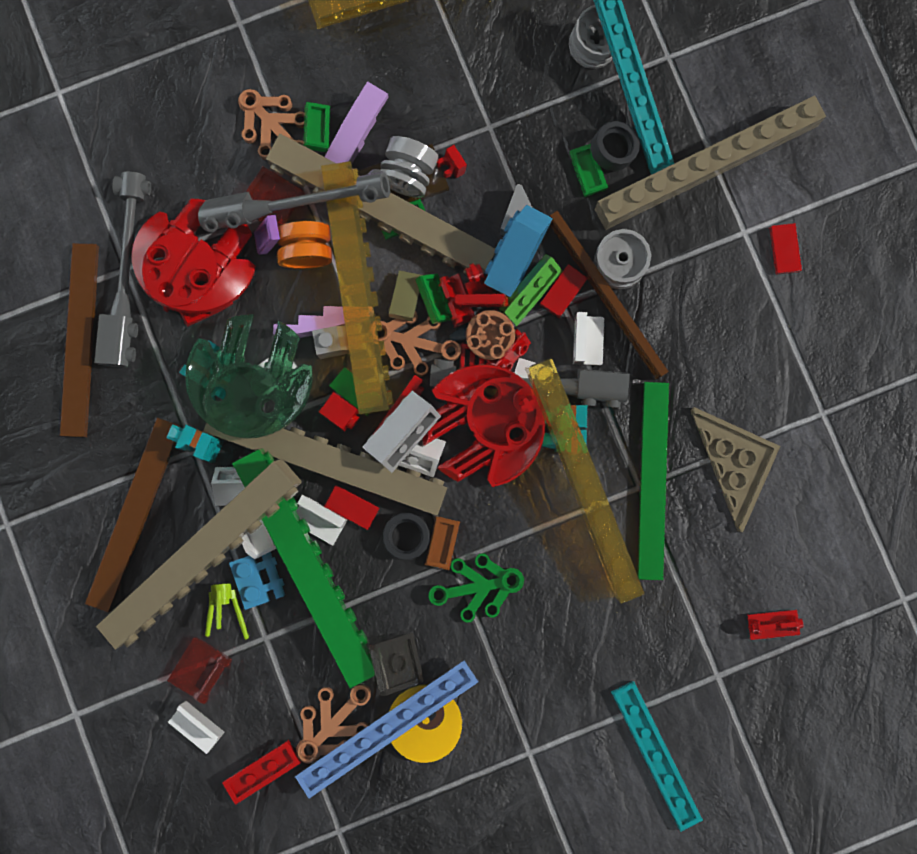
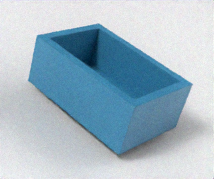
[484,205,553,297]

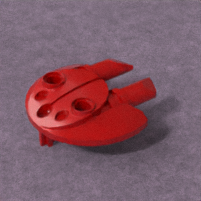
[132,199,256,314]
[422,364,545,487]

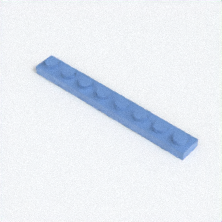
[295,660,478,798]

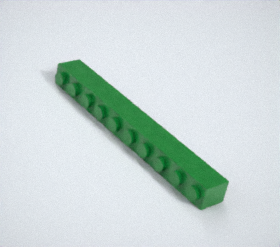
[232,449,380,688]

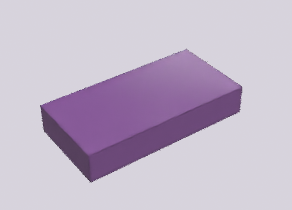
[254,215,280,255]

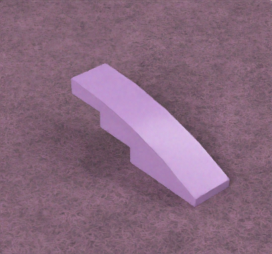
[325,81,389,169]
[273,306,375,338]

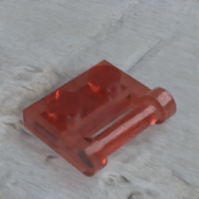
[167,637,232,704]

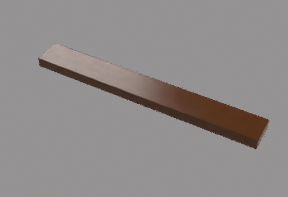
[550,211,669,380]
[60,243,99,437]
[85,418,182,612]

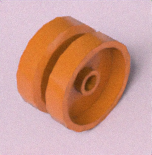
[277,221,332,269]

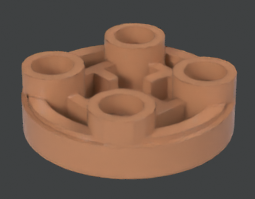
[466,310,515,360]

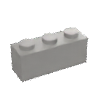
[362,391,441,473]

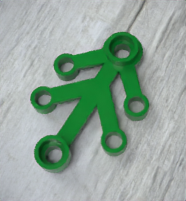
[429,553,524,623]

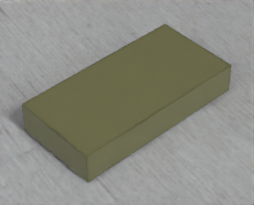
[389,271,423,322]

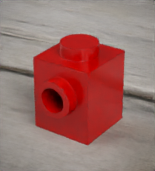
[319,392,360,431]

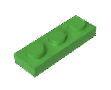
[499,254,563,326]

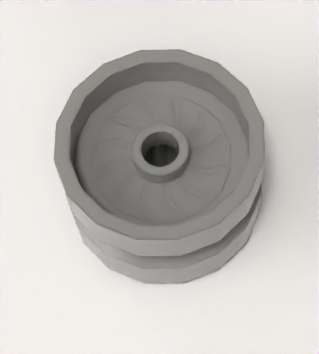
[593,229,651,290]

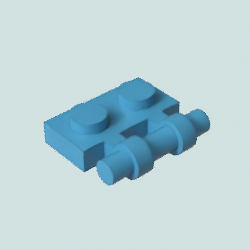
[229,552,285,610]

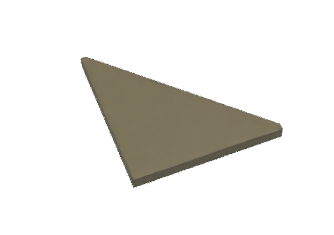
[691,407,780,533]

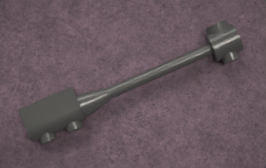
[198,169,390,232]
[95,171,151,368]
[430,359,630,407]

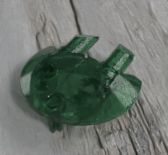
[185,314,313,439]

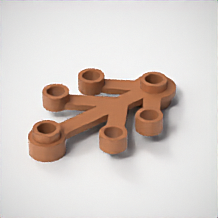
[238,89,304,160]
[368,311,461,377]
[296,684,371,764]

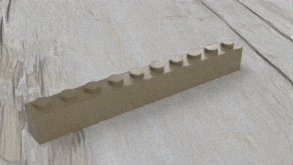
[595,95,826,230]
[266,134,496,275]
[203,402,448,516]
[96,459,302,650]

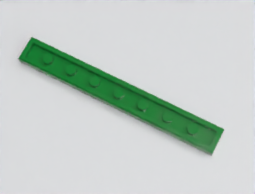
[637,382,669,580]

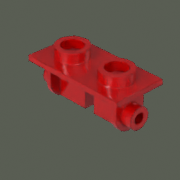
[439,273,475,328]
[485,329,531,371]
[747,610,803,640]

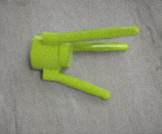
[205,584,249,640]

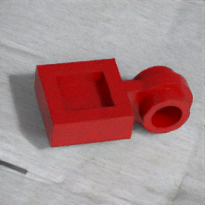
[465,263,493,294]

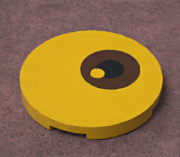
[389,685,462,763]

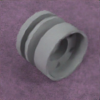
[568,5,613,69]
[380,136,438,198]

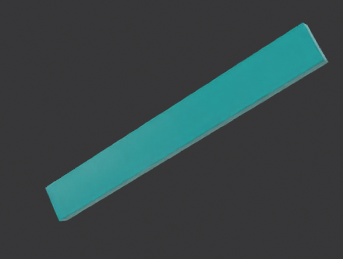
[593,0,675,175]

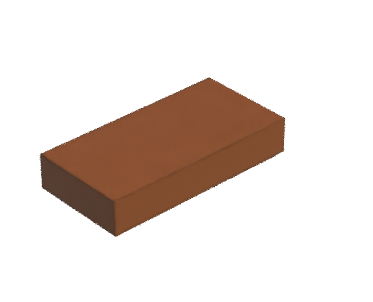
[425,516,460,570]

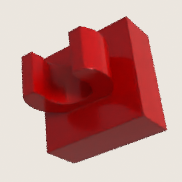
[437,145,467,178]

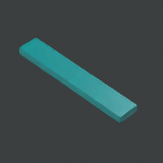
[611,681,703,832]

